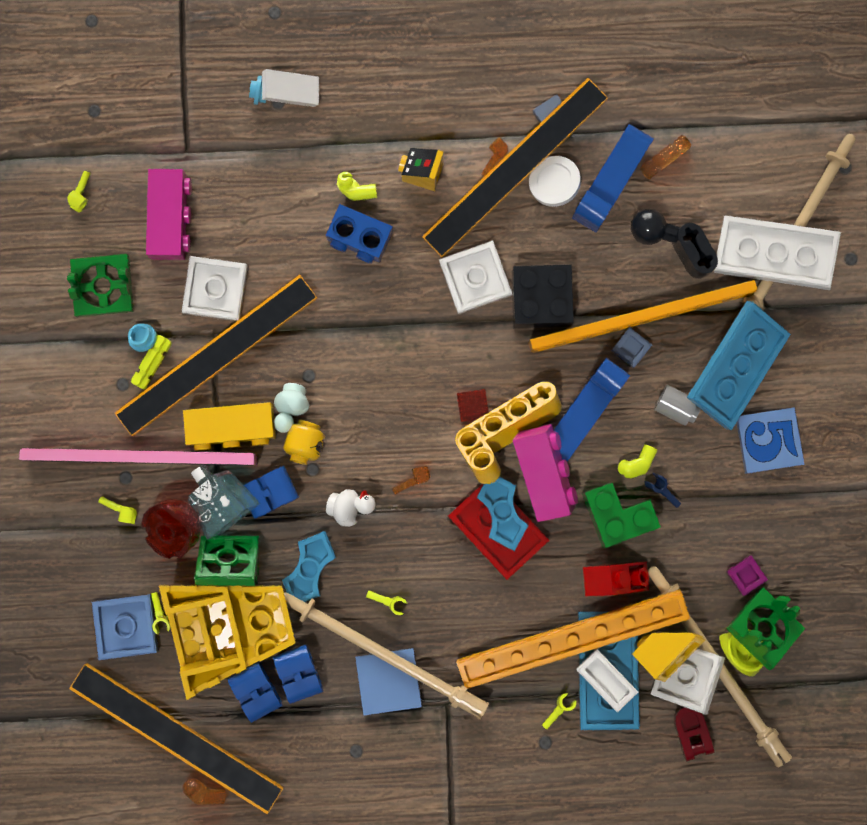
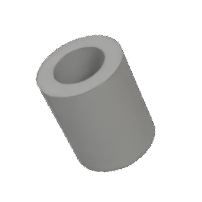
[654,384,701,426]

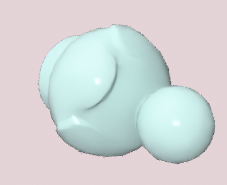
[274,383,310,433]

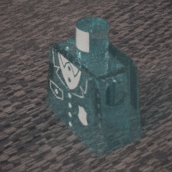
[188,464,260,539]

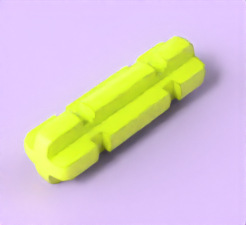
[131,335,172,389]

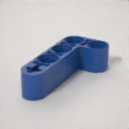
[572,124,654,233]
[554,358,630,461]

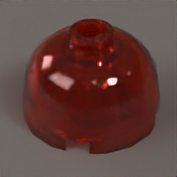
[141,499,202,559]

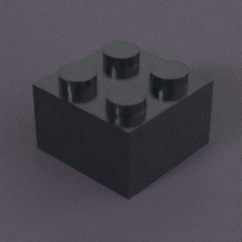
[512,265,574,328]

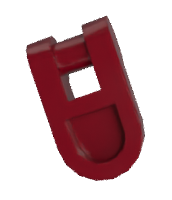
[674,706,715,762]

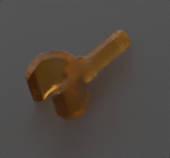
[481,137,508,177]
[392,466,430,495]

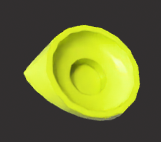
[719,629,763,677]

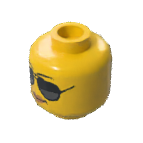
[283,420,325,465]

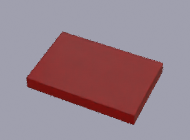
[448,484,550,580]

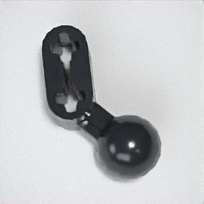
[631,209,718,279]

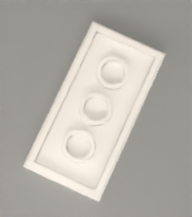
[714,215,841,290]

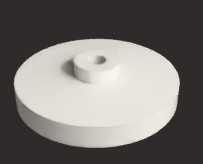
[529,156,581,207]

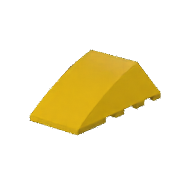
[159,586,296,700]

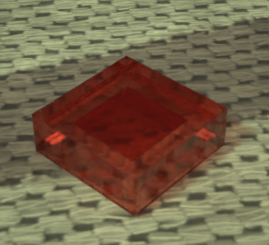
[457,389,489,422]

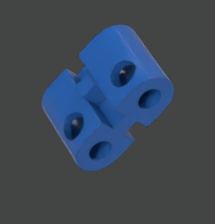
[240,466,299,519]
[273,644,324,704]
[227,661,283,723]

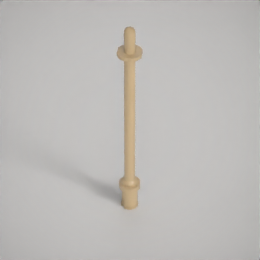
[732,134,856,324]
[648,566,792,767]
[284,593,489,720]

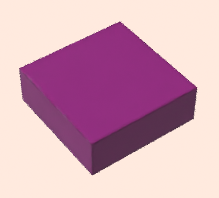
[726,555,768,596]

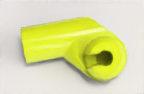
[337,172,377,201]

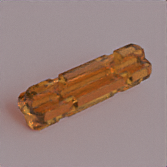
[640,135,691,180]

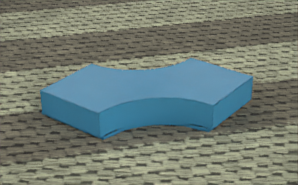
[477,477,528,551]
[282,531,336,602]

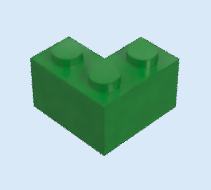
[582,483,661,548]

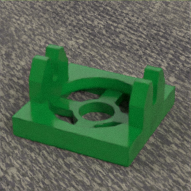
[67,254,134,317]
[194,536,260,586]
[727,587,805,670]

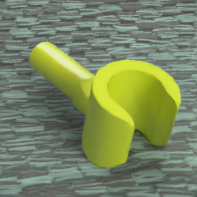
[67,171,90,213]
[98,496,137,524]
[366,591,407,615]
[151,592,171,634]
[542,693,577,729]

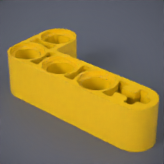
[455,382,562,484]

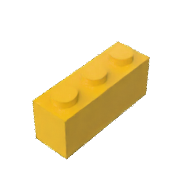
[183,402,276,451]

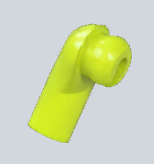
[618,444,658,479]

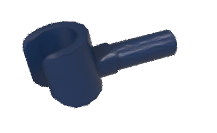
[644,473,681,508]

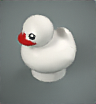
[326,489,376,527]

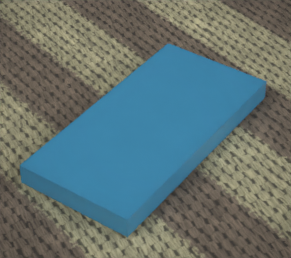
[687,301,791,430]
[578,611,639,730]

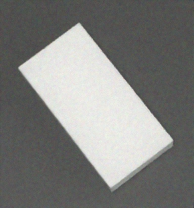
[262,69,319,107]
[576,648,638,713]

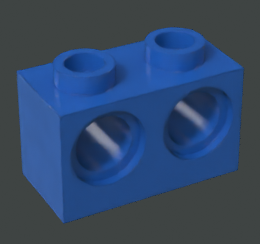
[326,204,393,264]

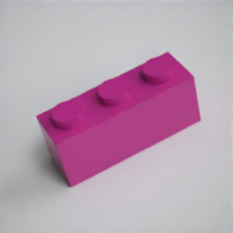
[146,169,192,260]
[512,424,578,522]

